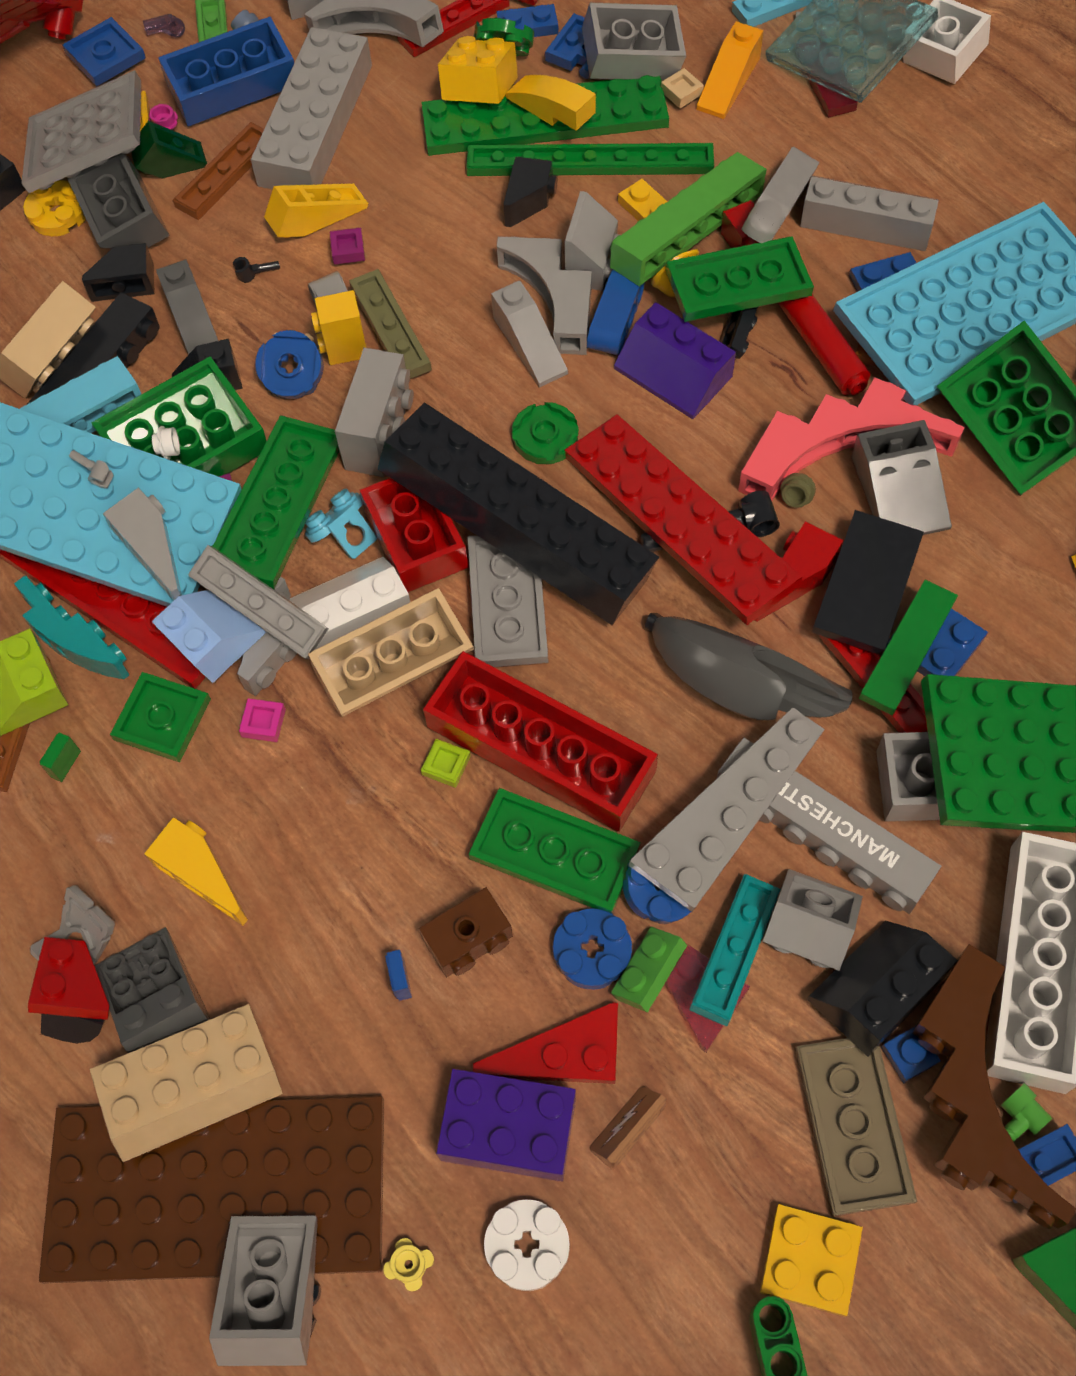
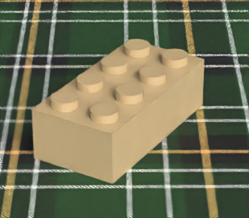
[90,1004,283,1162]

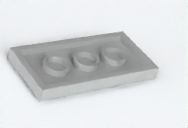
[468,536,548,667]

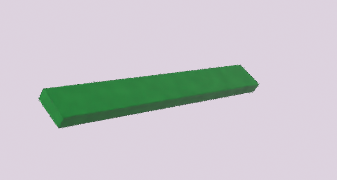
[467,143,714,176]

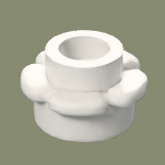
[152,426,180,460]

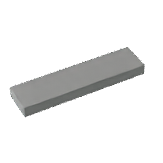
[188,545,329,659]

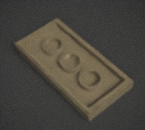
[795,1038,917,1217]

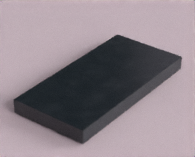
[812,510,924,656]

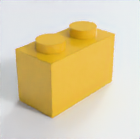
[311,290,366,365]

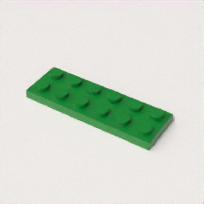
[213,415,340,589]

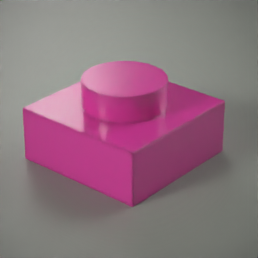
[239,698,286,742]

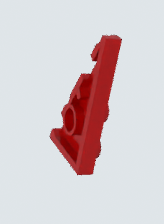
[473,1002,618,1084]

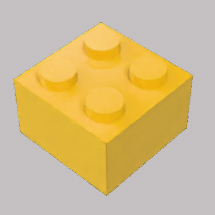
[438,36,518,104]

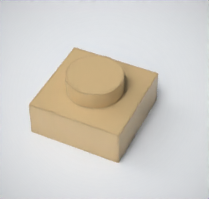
[661,68,704,108]

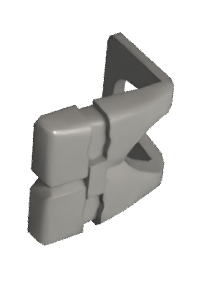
[30,885,115,964]

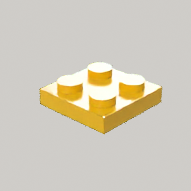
[760,1204,863,1317]

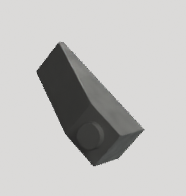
[156,259,218,354]

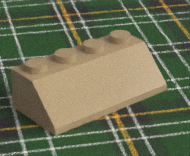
[308,588,474,717]

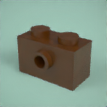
[419,887,513,978]

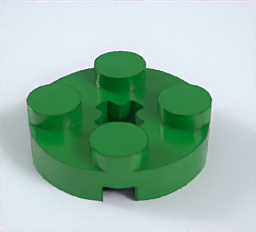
[474,18,534,56]

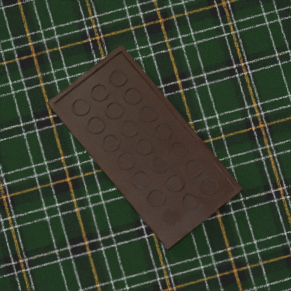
[39,1096,384,1284]

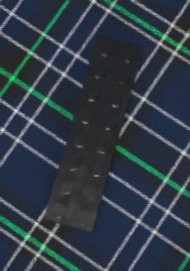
[378,402,659,625]

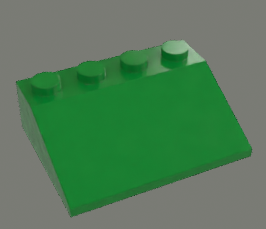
[937,320,1076,496]
[91,356,267,477]

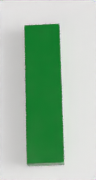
[859,579,958,716]

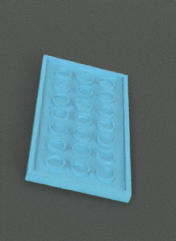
[833,202,1076,405]
[0,402,242,606]

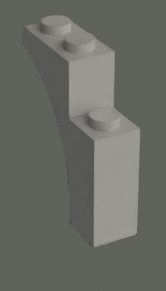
[304,0,444,47]
[497,237,592,355]
[237,576,297,696]

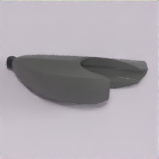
[645,613,853,720]

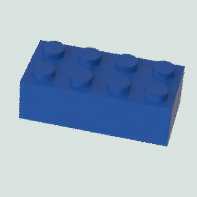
[158,16,294,126]

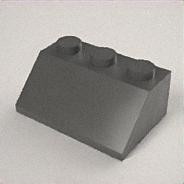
[68,153,170,249]

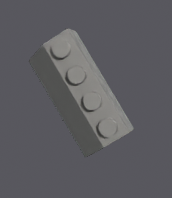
[800,176,939,251]

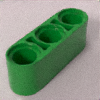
[749,1297,808,1376]

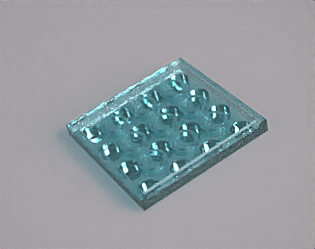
[765,0,938,103]

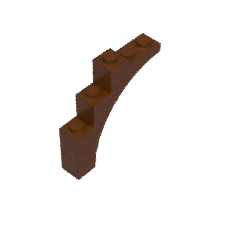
[912,944,1076,1229]

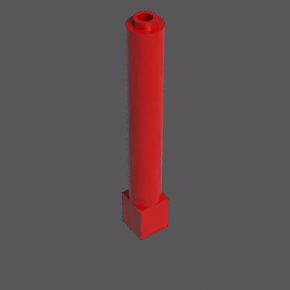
[721,200,871,395]

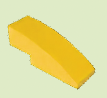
[506,75,596,131]

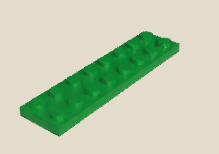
[421,75,669,156]

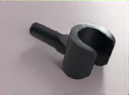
[233,257,280,283]

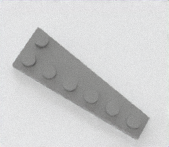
[629,708,825,912]

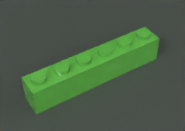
[610,152,767,286]

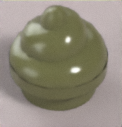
[780,473,816,508]

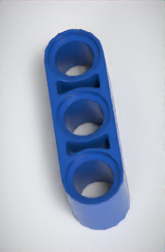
[587,270,645,356]

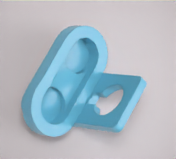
[305,489,377,559]

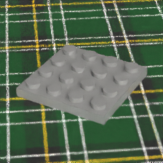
[22,70,141,193]

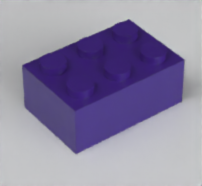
[436,1069,576,1182]

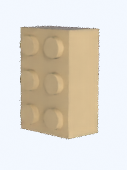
[0,281,96,399]

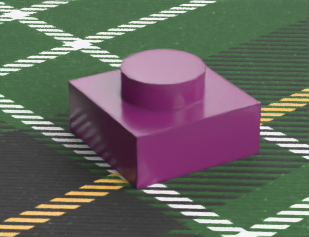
[330,227,365,264]

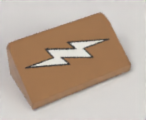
[590,1087,666,1169]

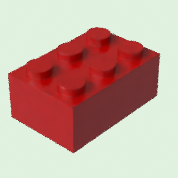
[359,478,469,592]

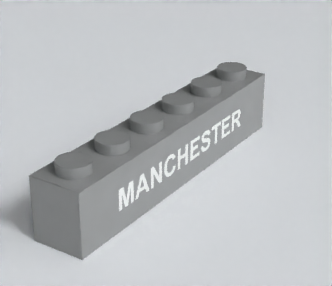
[717,738,942,914]

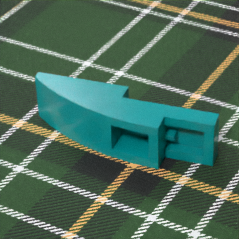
[14,575,129,679]

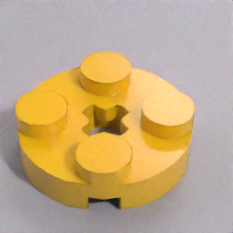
[23,180,86,237]

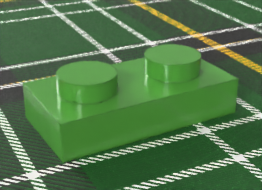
[611,927,687,1013]

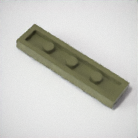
[349,269,432,379]

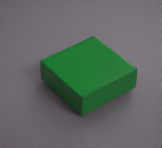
[39,732,81,782]

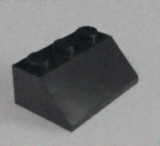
[807,921,958,1057]

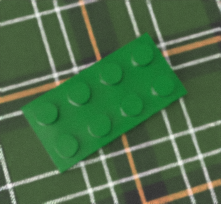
[665,236,814,322]
[468,788,641,914]

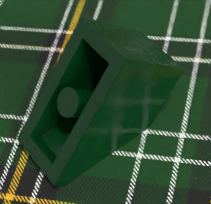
[131,121,207,179]

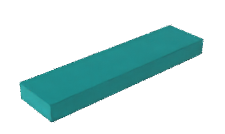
[689,874,781,1027]

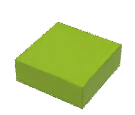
[421,739,471,788]

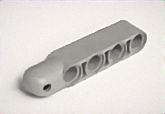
[741,146,820,243]

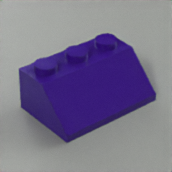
[614,302,736,420]

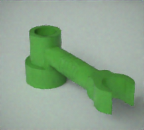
[1000,1083,1053,1142]

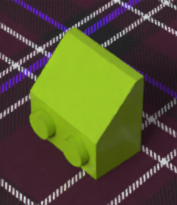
[0,628,68,736]

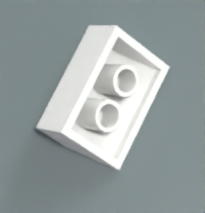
[289,557,410,650]

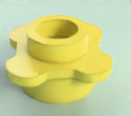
[383,1238,434,1291]

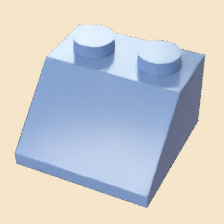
[152,590,266,683]

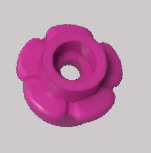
[149,104,178,130]

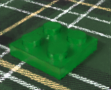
[110,672,211,763]

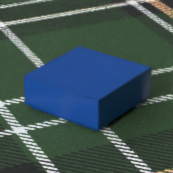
[385,950,412,1001]

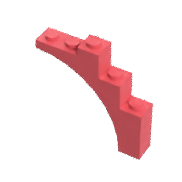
[738,377,965,501]

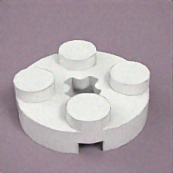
[484,1199,570,1291]

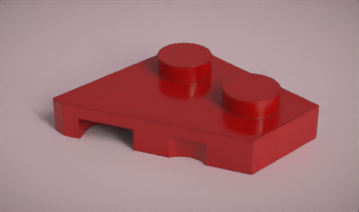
[28,937,109,1020]

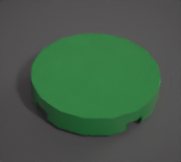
[512,402,579,464]

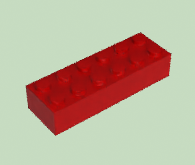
[423,651,658,832]

